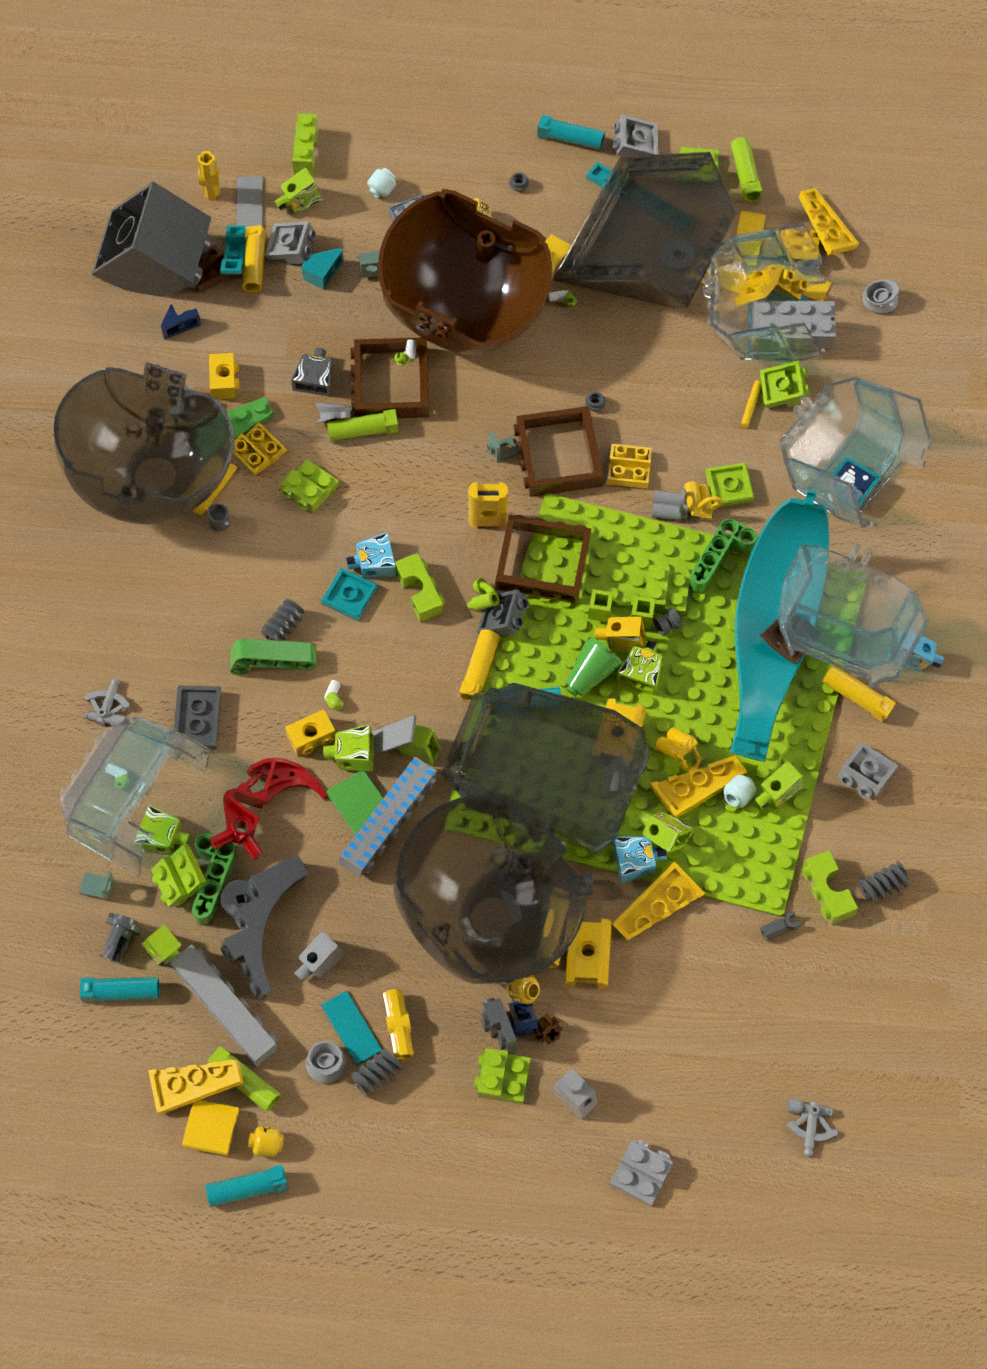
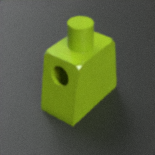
[398,725,441,766]

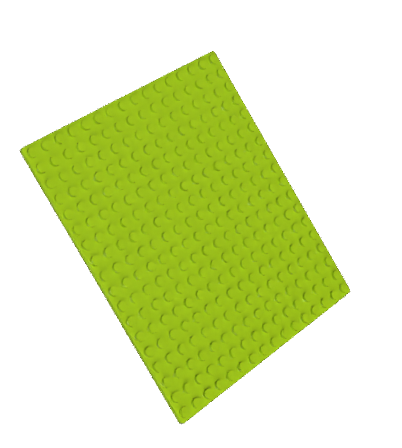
[443,493,867,917]

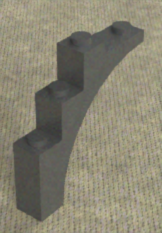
[221,855,308,999]

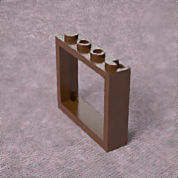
[350,337,429,418]
[513,406,604,497]
[495,515,591,604]

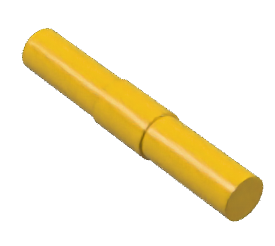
[740,380,762,428]

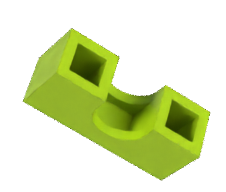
[292,113,318,176]
[395,553,445,623]
[588,589,656,629]
[802,850,858,925]
[141,924,182,965]

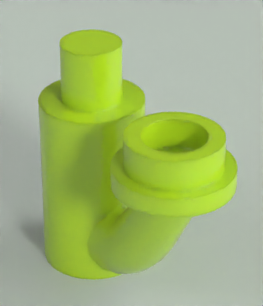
[467,578,499,611]

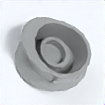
[862,279,899,313]
[315,402,352,424]
[306,1041,346,1083]

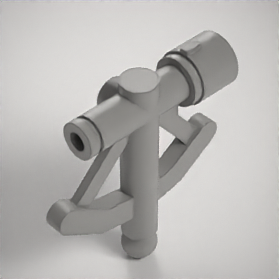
[85,678,130,729]
[787,1098,838,1157]

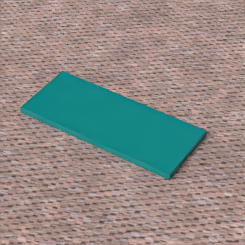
[321,990,382,1065]

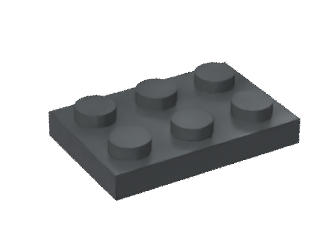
[173,686,221,749]

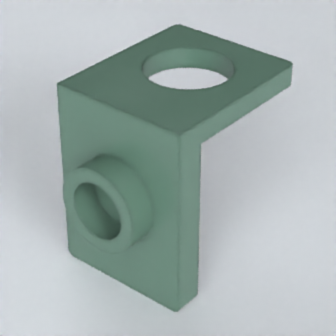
[359,251,379,278]
[486,431,518,462]
[79,871,114,900]

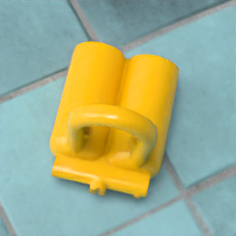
[684,481,723,520]
[656,727,701,772]

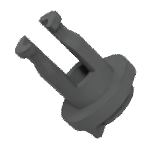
[100,912,142,964]

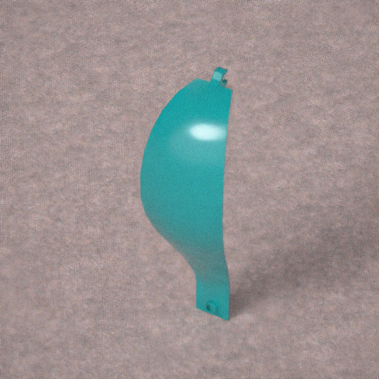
[730,489,830,762]

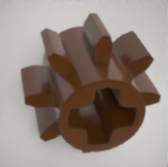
[533,1014,563,1045]

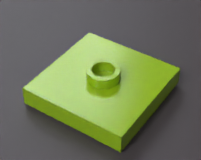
[705,462,755,507]

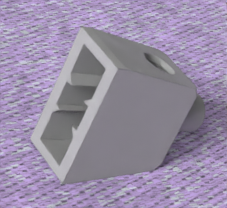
[294,931,346,983]
[550,1069,598,1120]

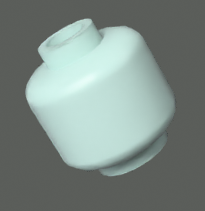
[367,168,396,198]
[724,775,756,807]

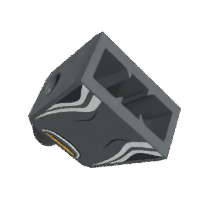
[291,348,332,397]

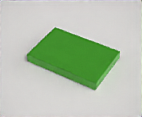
[326,771,383,835]

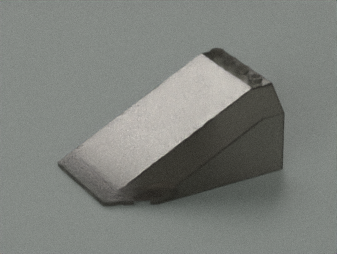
[441,683,649,853]

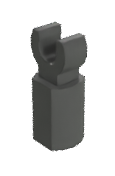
[760,911,801,941]

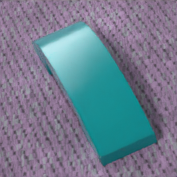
[221,225,247,274]

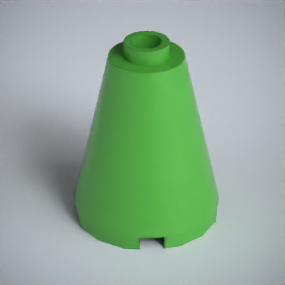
[566,637,623,697]

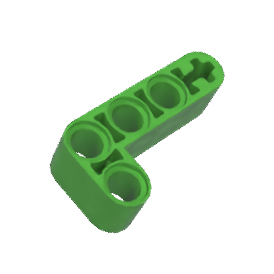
[689,519,757,594]
[230,639,317,675]
[192,833,237,926]

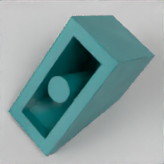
[301,248,344,290]

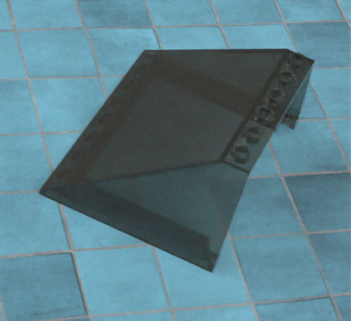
[553,152,737,308]

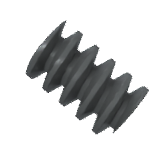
[261,599,305,641]
[858,861,909,903]
[351,1049,403,1098]

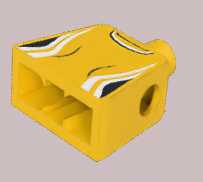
[595,617,646,653]

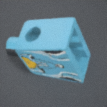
[346,532,396,578]
[888,629,944,671]
[613,837,667,884]

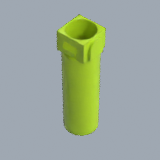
[731,137,762,202]
[327,409,398,441]
[207,1046,281,1112]

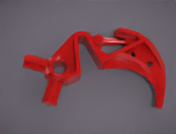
[209,757,328,860]

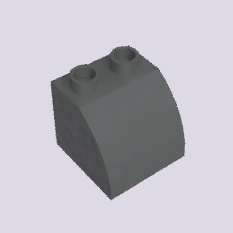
[91,182,212,296]

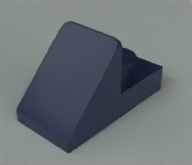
[161,304,201,340]
[508,1002,538,1037]

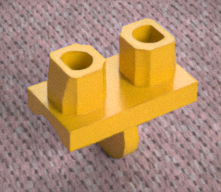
[774,267,808,301]

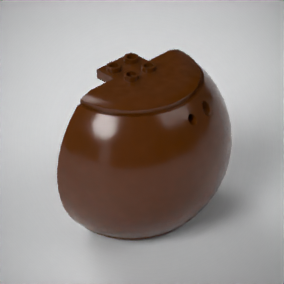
[378,189,552,355]

